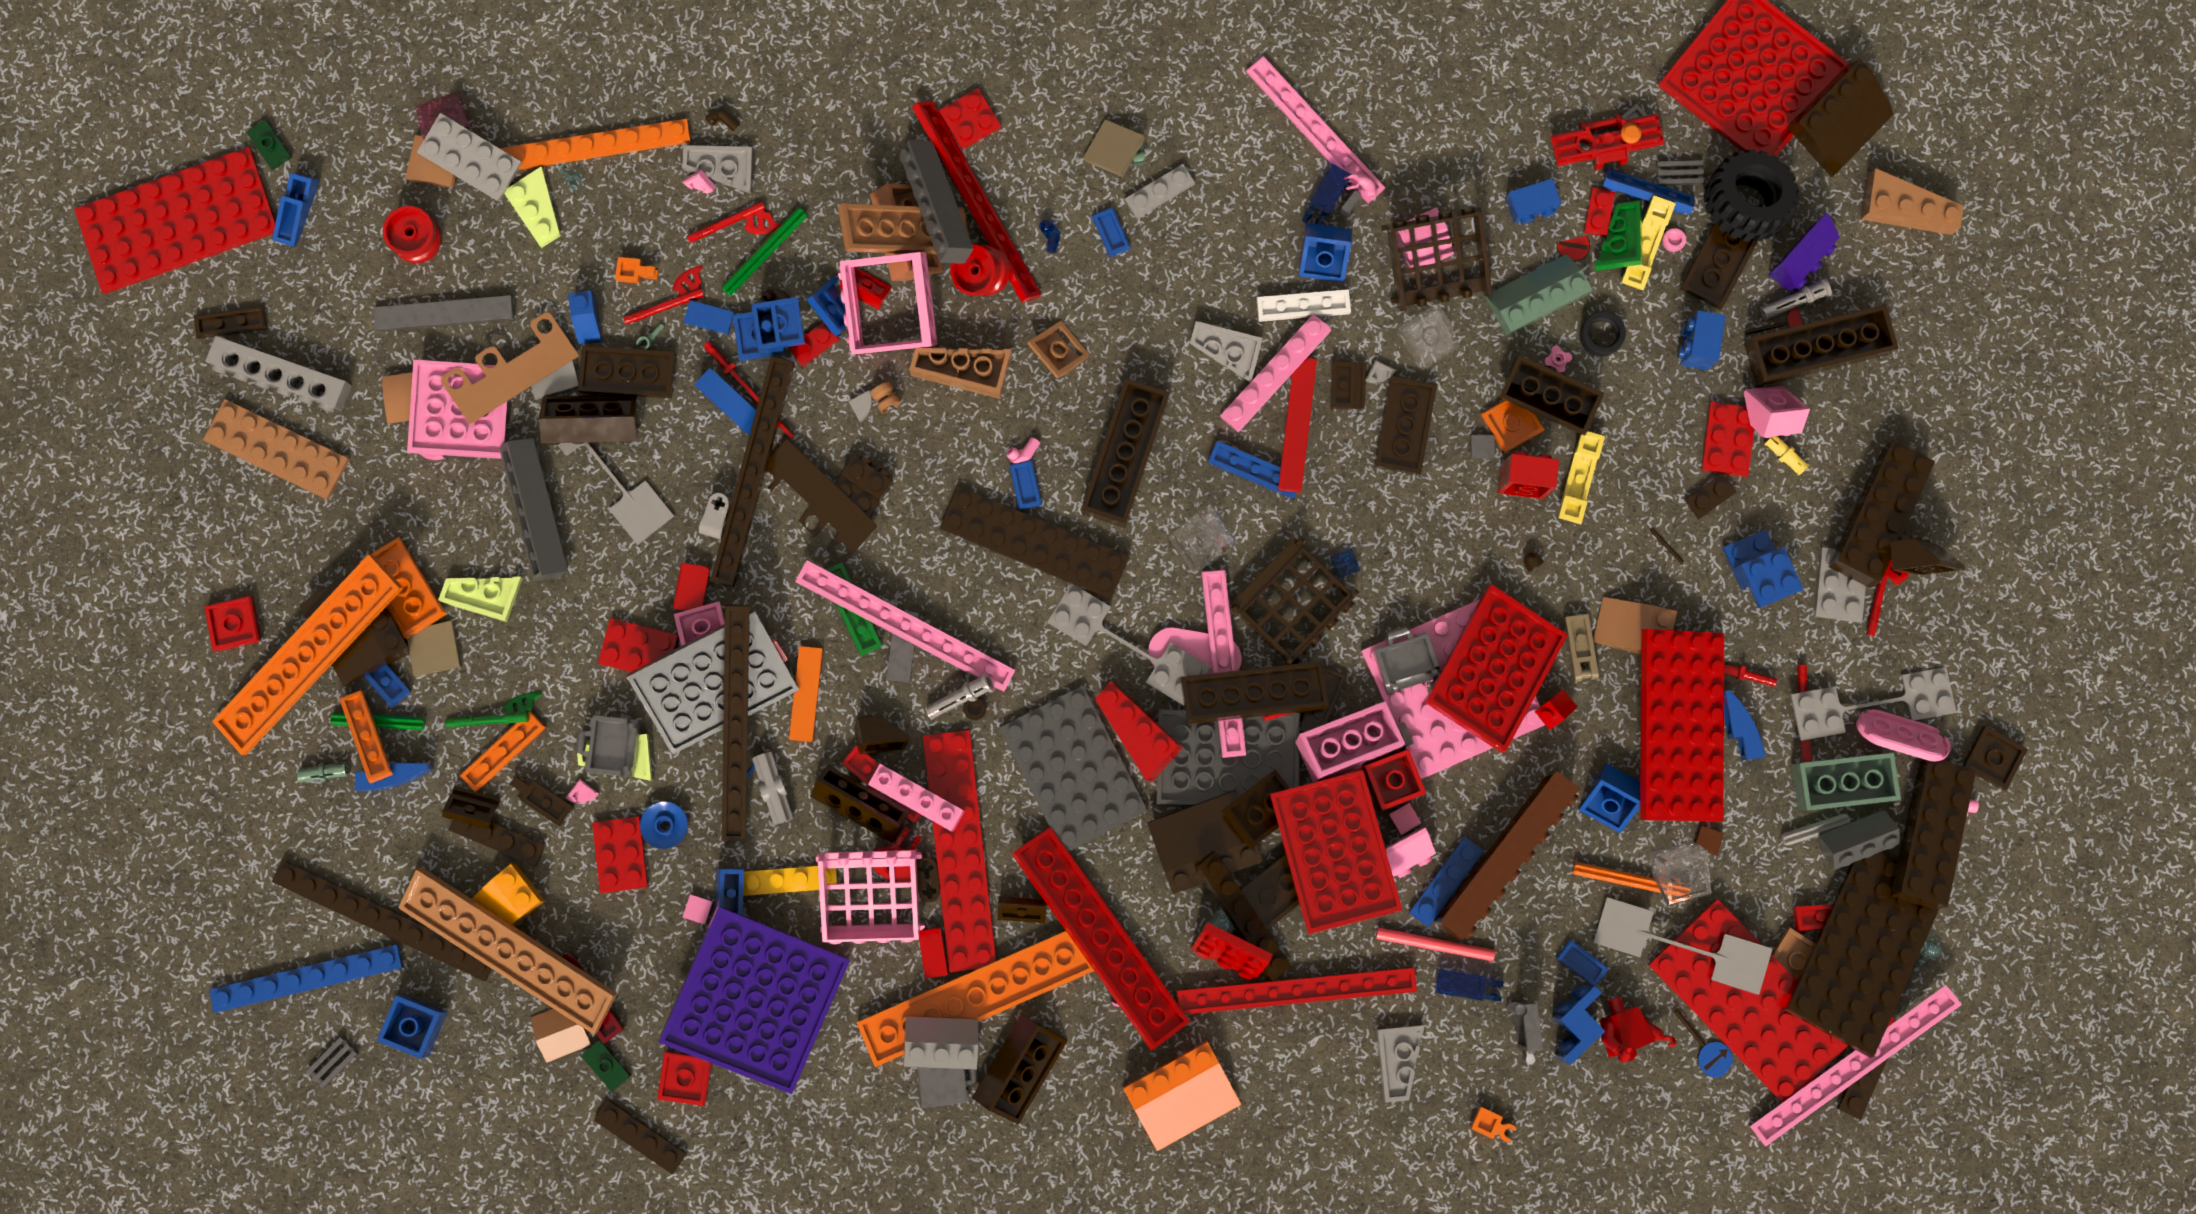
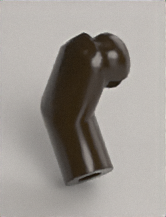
[706,109,740,131]
[761,289,790,302]

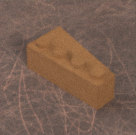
[1861,168,1964,235]
[909,348,1012,399]

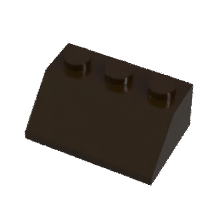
[1890,535,1965,575]

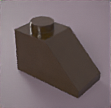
[854,715,909,754]

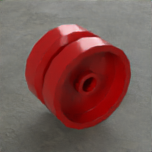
[383,206,442,264]
[950,244,1010,296]

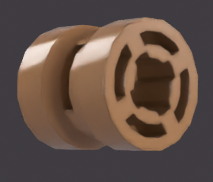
[870,382,901,413]

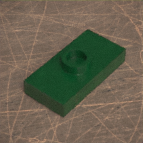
[247,119,292,170]
[581,1040,631,1092]

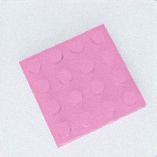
[407,360,508,459]

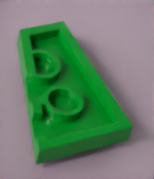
[1594,201,1643,271]

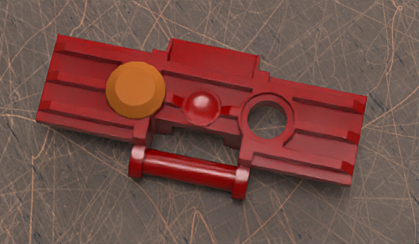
[1550,114,1665,171]

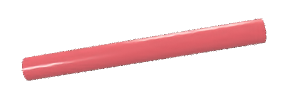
[1376,927,1495,961]

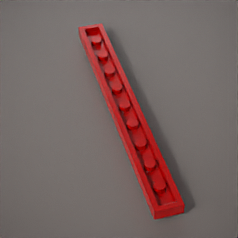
[912,100,1042,302]
[1177,968,1417,1014]

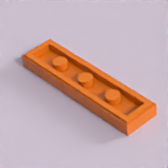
[789,646,823,742]
[339,689,393,784]
[459,711,546,792]

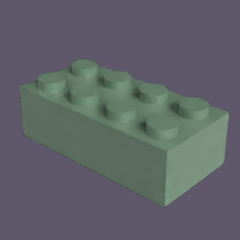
[1791,753,1901,812]

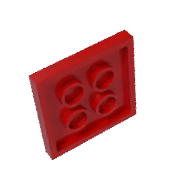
[1191,922,1273,980]

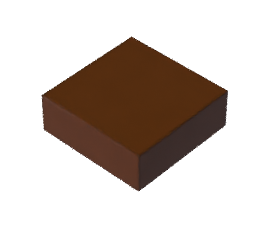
[1693,826,1724,856]

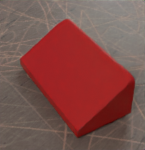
[839,267,892,310]
[673,563,709,611]
[919,927,949,979]

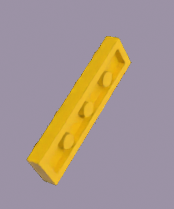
[743,866,837,896]

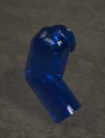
[1039,220,1061,254]

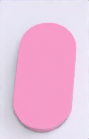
[1148,628,1242,674]
[1856,709,1951,761]

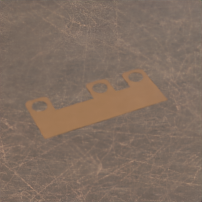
[441,313,579,424]

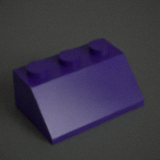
[1769,213,1840,293]

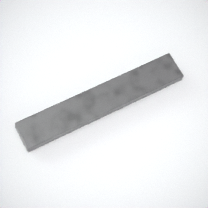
[373,295,514,331]

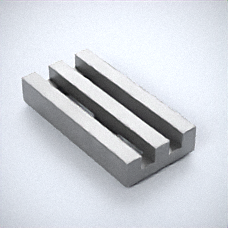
[1656,160,1704,186]
[306,1037,359,1089]

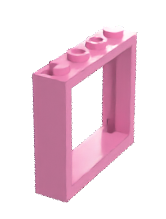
[838,252,938,355]

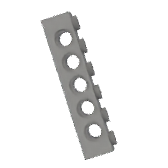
[205,336,352,413]

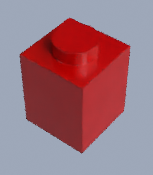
[1535,689,1578,730]

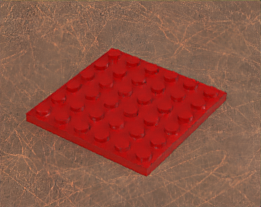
[1658,0,1850,157]

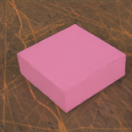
[1388,803,1421,835]
[683,894,714,925]

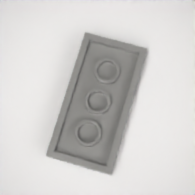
[417,113,522,202]

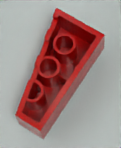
[1095,681,1184,782]

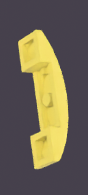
[1621,196,1676,291]
[1558,431,1605,525]

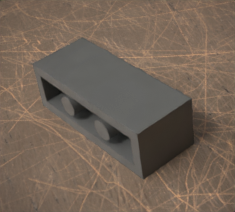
[1819,810,1900,870]

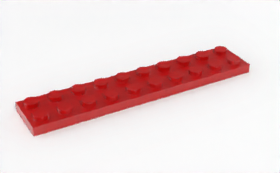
[923,730,996,972]
[1012,827,1190,1051]

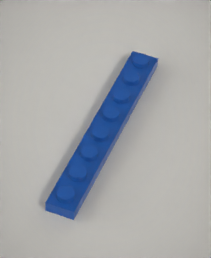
[209,944,404,1013]

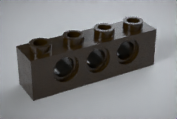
[810,764,910,843]

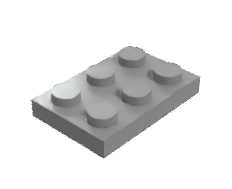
[1814,547,1866,623]

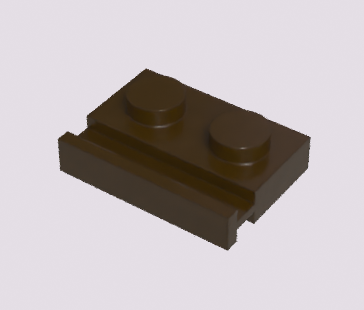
[1330,362,1366,410]
[442,786,500,829]

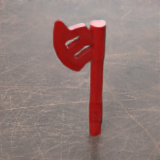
[687,201,781,243]
[623,265,704,325]
[1866,560,1910,637]

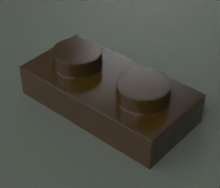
[1685,474,1737,519]
[997,896,1046,923]

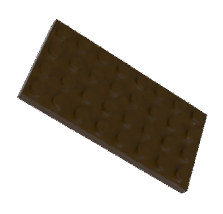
[1784,852,1939,1058]

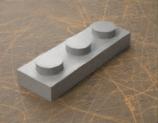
[1125,164,1195,219]

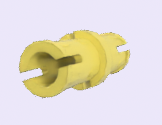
[1764,436,1809,476]

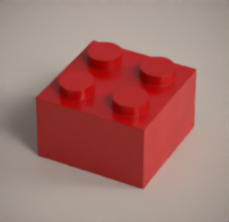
[1362,749,1426,811]

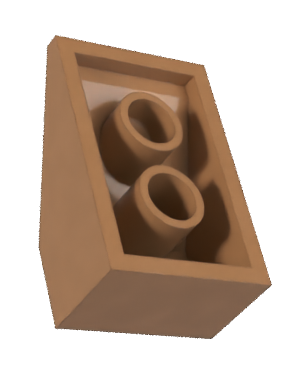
[1593,597,1677,654]

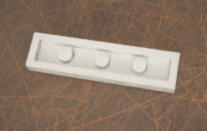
[1256,289,1351,322]

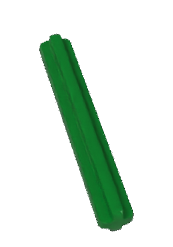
[330,712,426,730]

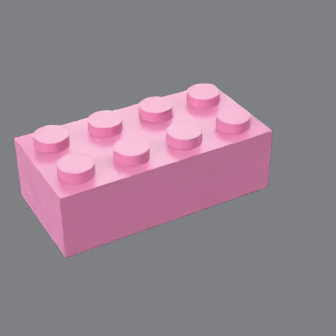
[1295,701,1405,783]

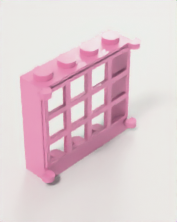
[816,850,925,944]

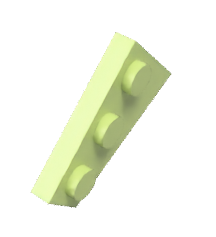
[504,167,561,248]
[438,577,523,622]

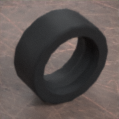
[1579,311,1626,357]

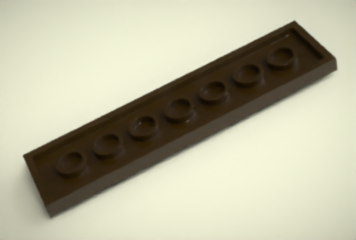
[940,486,1130,601]

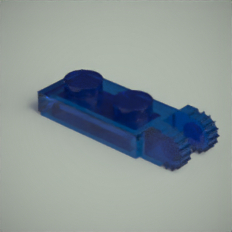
[1302,164,1352,225]
[1434,969,1504,1002]

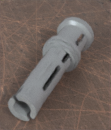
[1760,278,1832,321]
[925,672,995,720]

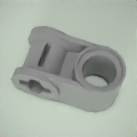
[699,493,732,540]

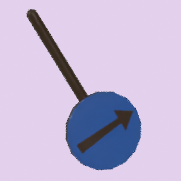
[1674,1010,1733,1078]

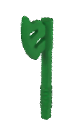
[445,691,541,727]

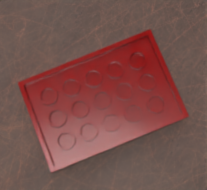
[1424,584,1568,753]
[1270,770,1403,935]

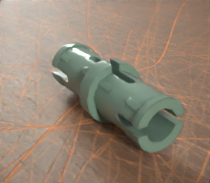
[297,761,349,783]

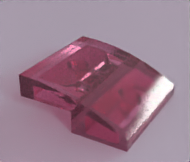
[416,91,470,139]

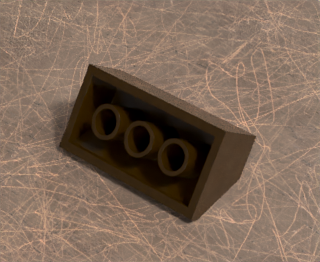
[1499,355,1605,436]
[539,395,638,445]
[972,1014,1067,1124]

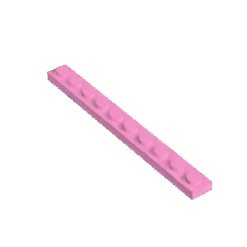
[796,560,1015,692]
[1750,985,1962,1146]

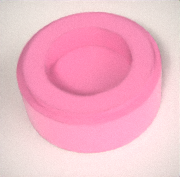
[1662,228,1686,252]

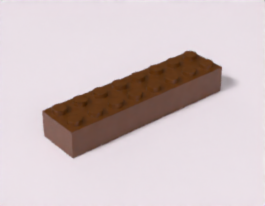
[1434,771,1580,940]

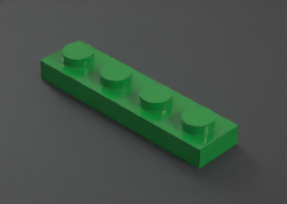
[826,562,882,657]

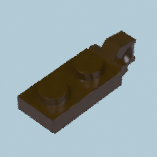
[510,776,574,826]

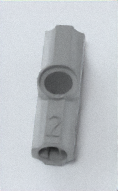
[752,752,794,825]

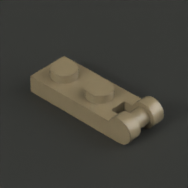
[1564,614,1599,682]

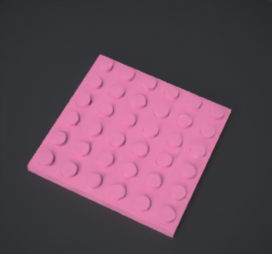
[1361,599,1545,779]

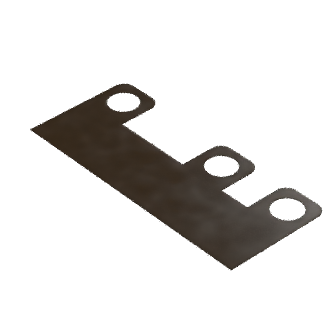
[766,439,878,564]

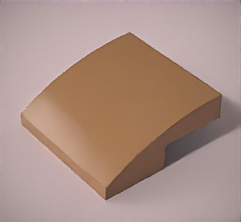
[405,135,456,187]
[382,372,413,424]

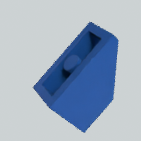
[568,290,602,344]

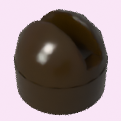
[1524,553,1544,572]

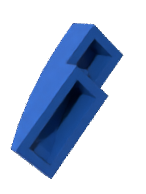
[272,173,319,247]
[694,368,756,435]
[1723,690,1766,761]
[355,763,433,792]

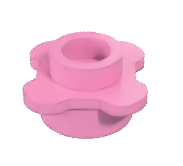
[1544,346,1572,373]

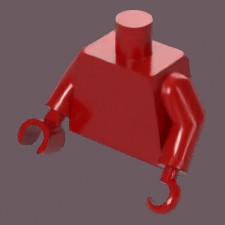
[1600,996,1677,1063]

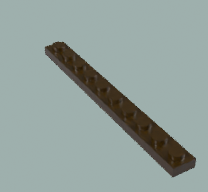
[710,356,795,587]
[722,605,750,841]
[272,860,492,981]

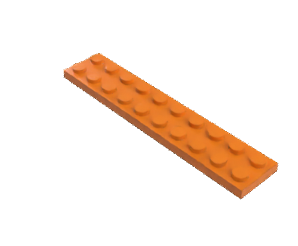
[212,554,403,755]
[857,931,1094,1067]

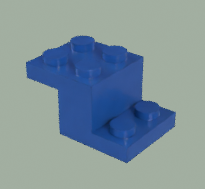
[732,297,805,362]
[1722,529,1804,608]
[1552,984,1605,1065]

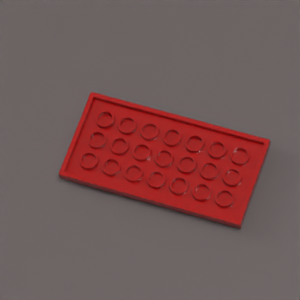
[74,147,276,294]
[1640,629,1724,822]
[1648,899,1848,1103]

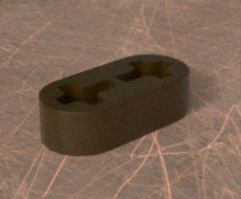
[917,857,940,902]

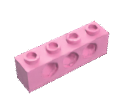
[868,764,965,832]

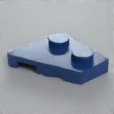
[807,276,847,337]

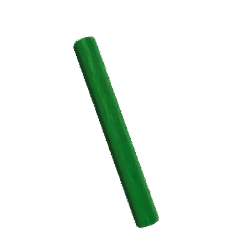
[722,207,807,296]

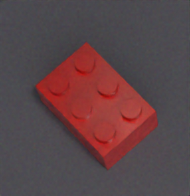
[1497,451,1559,499]

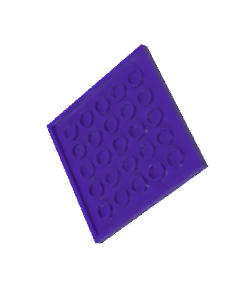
[658,905,850,1094]

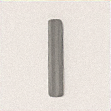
[1781,813,1851,846]

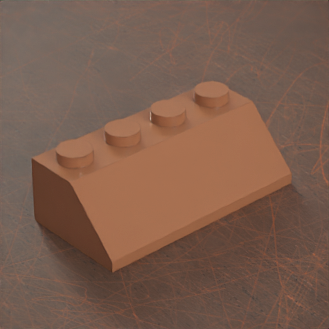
[870,183,943,281]

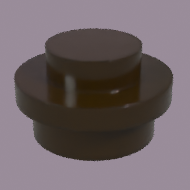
[963,697,987,721]

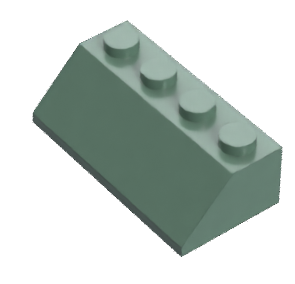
[1485,254,1592,336]

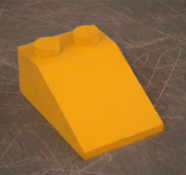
[471,864,546,926]

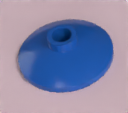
[640,802,688,849]

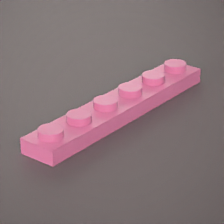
[1220,314,1332,432]

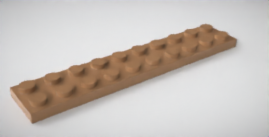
[398,867,617,1035]

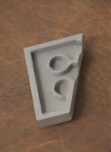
[682,145,753,194]
[1190,321,1263,382]
[1376,1025,1425,1103]

